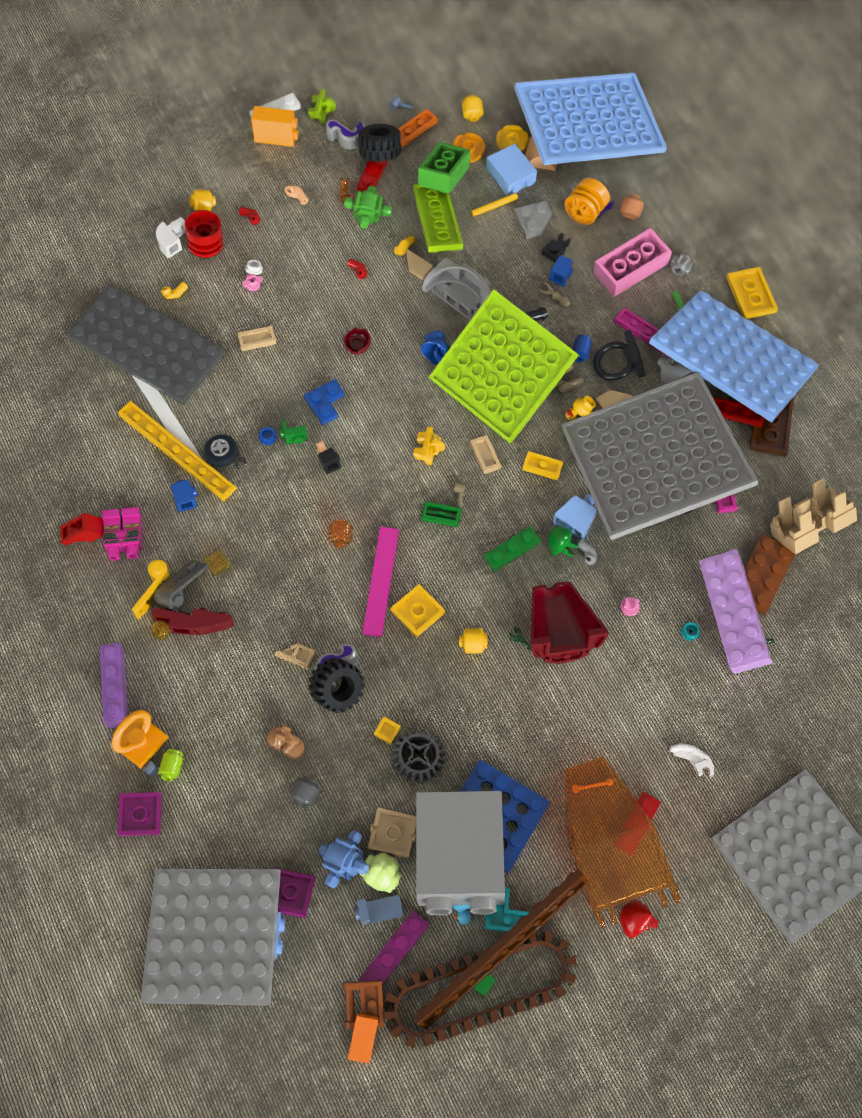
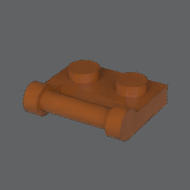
[342,980,384,1029]

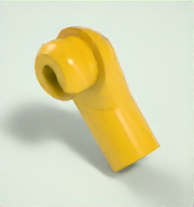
[394,235,415,256]
[161,282,188,299]

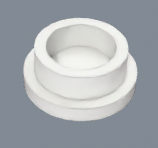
[245,260,263,276]

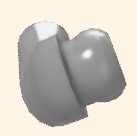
[578,539,597,565]

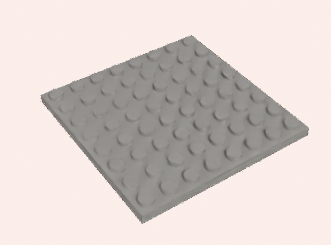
[561,372,758,540]

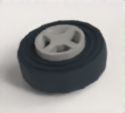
[205,434,238,467]

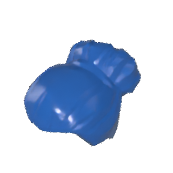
[421,330,450,364]

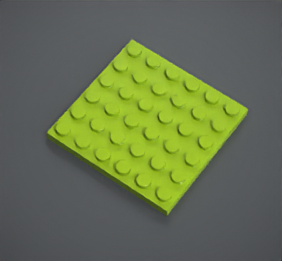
[428,289,579,443]

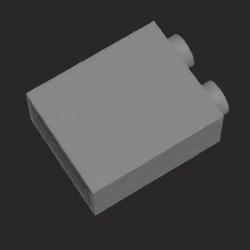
[416,791,505,915]

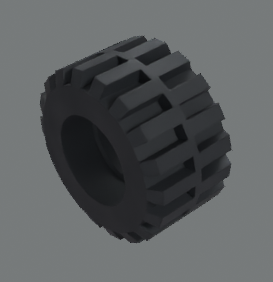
[358,124,401,162]
[308,657,365,713]

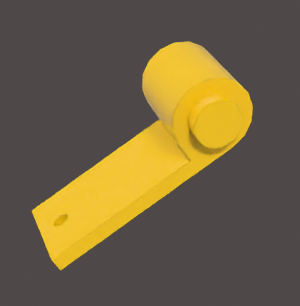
[132,560,171,620]

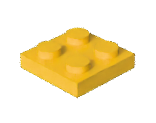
[390,584,445,638]

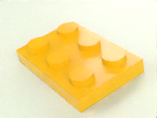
[726,267,778,319]

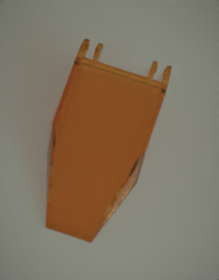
[564,757,680,929]

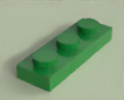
[483,526,541,572]

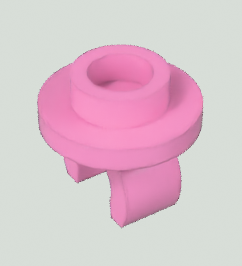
[620,597,640,616]

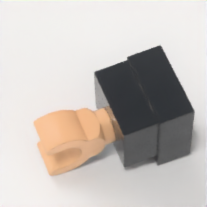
[315,441,341,475]

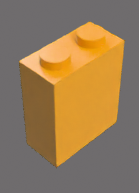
[251,106,299,147]

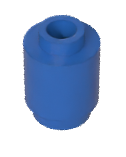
[572,335,592,362]

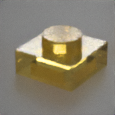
[204,549,231,577]

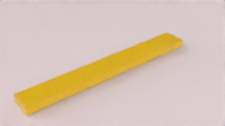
[117,400,237,502]

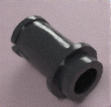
[526,307,548,321]

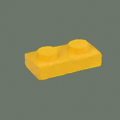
[522,451,563,481]

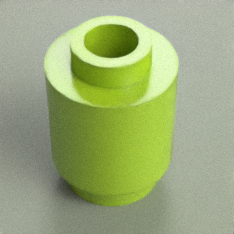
[158,749,184,781]

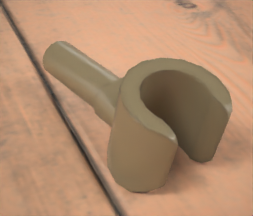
[454,482,465,508]

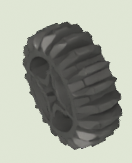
[391,728,446,784]

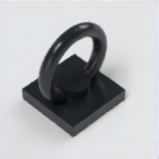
[593,329,646,381]

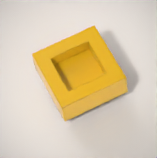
[374,717,401,745]

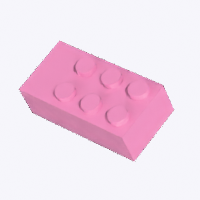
[593,228,672,297]

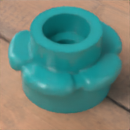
[681,622,700,641]

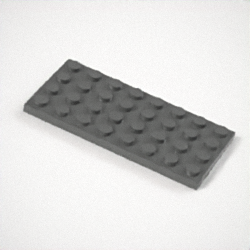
[67,284,226,405]

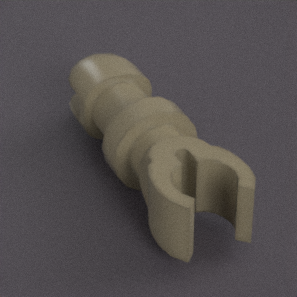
[539,282,571,307]

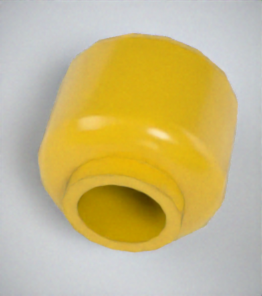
[461,95,484,122]
[190,189,216,211]
[459,628,488,654]

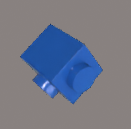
[171,480,198,512]

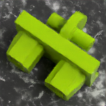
[308,89,336,124]

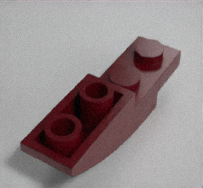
[151,607,234,635]

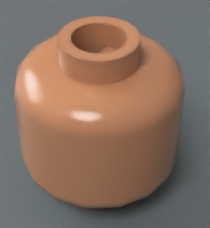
[620,193,644,220]

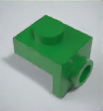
[279,420,308,445]

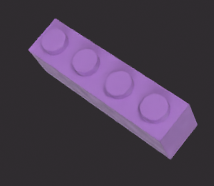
[100,643,128,729]

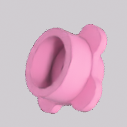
[242,273,263,291]

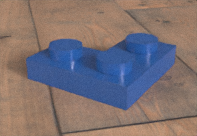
[304,379,345,425]

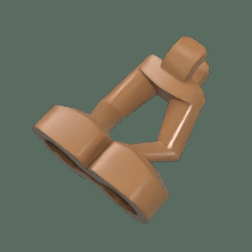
[267,724,305,760]

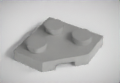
[514,201,552,239]

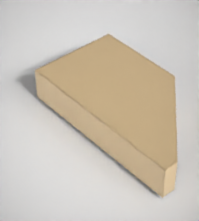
[406,249,433,280]
[595,390,633,409]
[275,643,316,670]

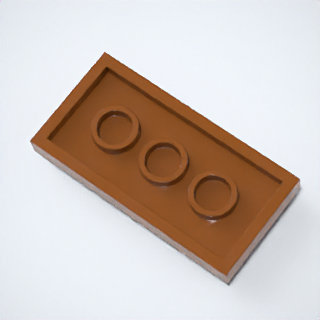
[744,534,795,615]

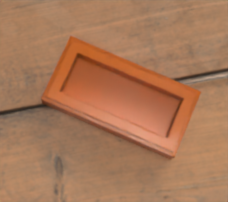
[348,1013,378,1063]

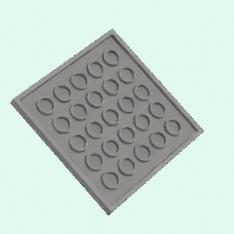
[710,769,862,945]
[140,869,281,1006]

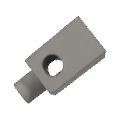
[657,356,694,385]

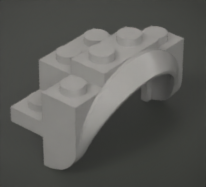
[422,257,492,320]

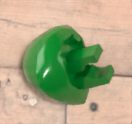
[548,526,579,558]

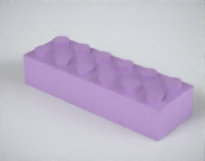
[699,549,773,674]

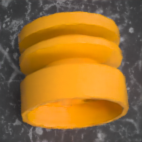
[564,178,610,225]

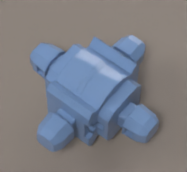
[318,830,369,889]

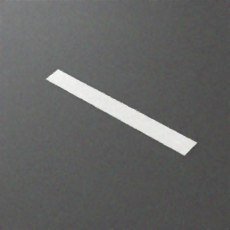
[132,375,202,458]

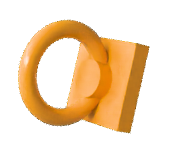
[111,710,169,769]

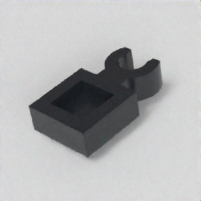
[541,233,571,263]

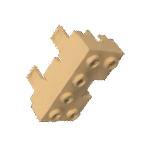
[770,478,857,554]

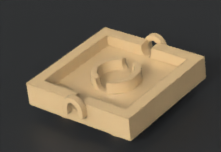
[368,807,416,859]

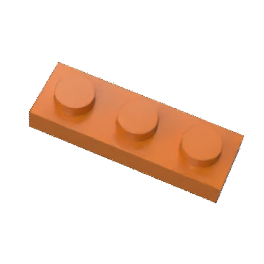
[398,109,438,148]

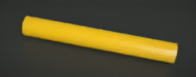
[470,193,518,217]

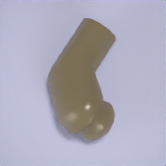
[556,376,584,393]

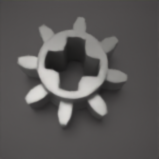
[670,254,693,276]

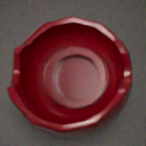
[344,327,371,355]

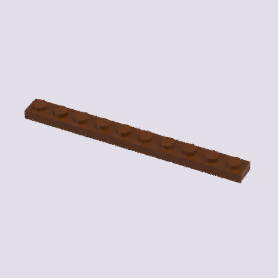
[413,869,590,1030]

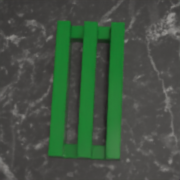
[421,501,462,527]

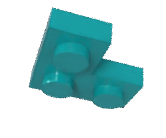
[484,887,530,932]

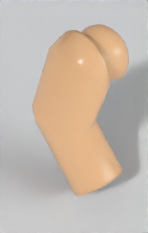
[285,185,309,205]

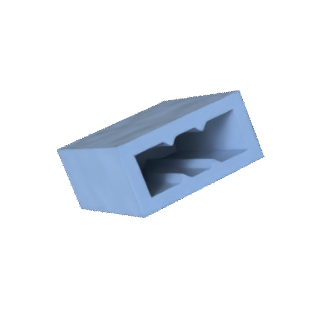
[486,144,537,196]

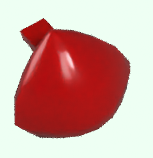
[620,900,658,939]

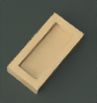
[237,326,277,351]
[470,435,501,474]

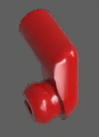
[239,207,260,225]
[347,258,367,279]

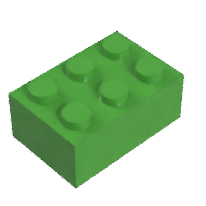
[418,142,470,194]

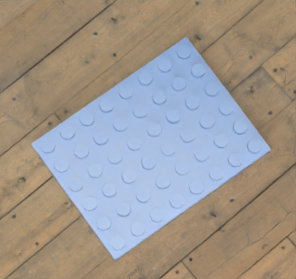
[514,73,667,165]
[649,290,819,423]

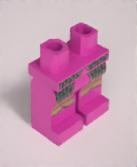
[102,507,142,561]

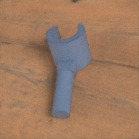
[389,96,413,110]
[143,760,158,777]

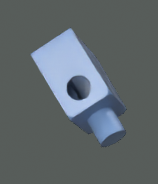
[553,494,597,541]

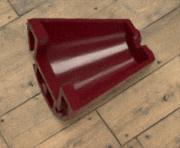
[530,581,609,663]

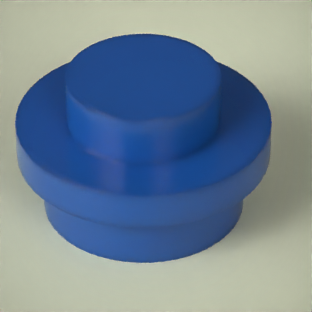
[258,427,277,445]

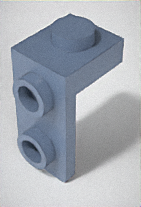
[354,895,403,926]

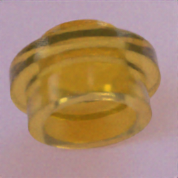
[151,620,169,640]

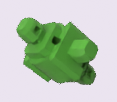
[344,186,392,229]

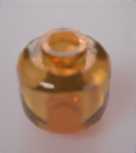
[328,519,353,548]

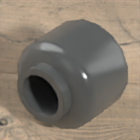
[290,776,321,808]

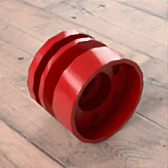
[185,210,224,258]

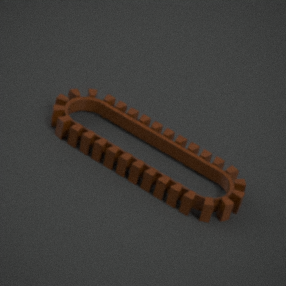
[384,930,577,1048]

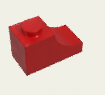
[60,513,104,545]

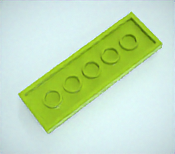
[413,184,463,253]

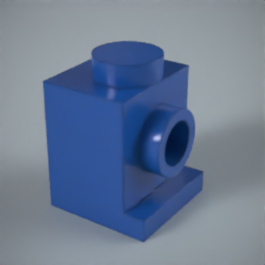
[549,255,573,287]

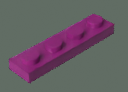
[358,910,430,985]

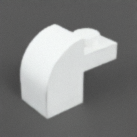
[156,217,186,259]

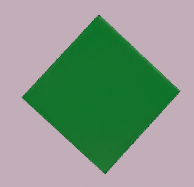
[472,974,496,997]

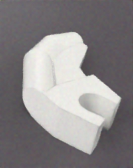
[670,743,714,777]

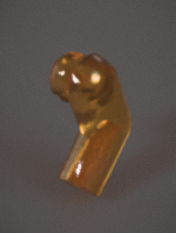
[339,178,351,204]

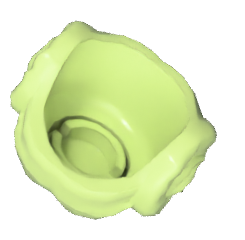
[360,852,402,893]

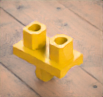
[413,427,445,465]

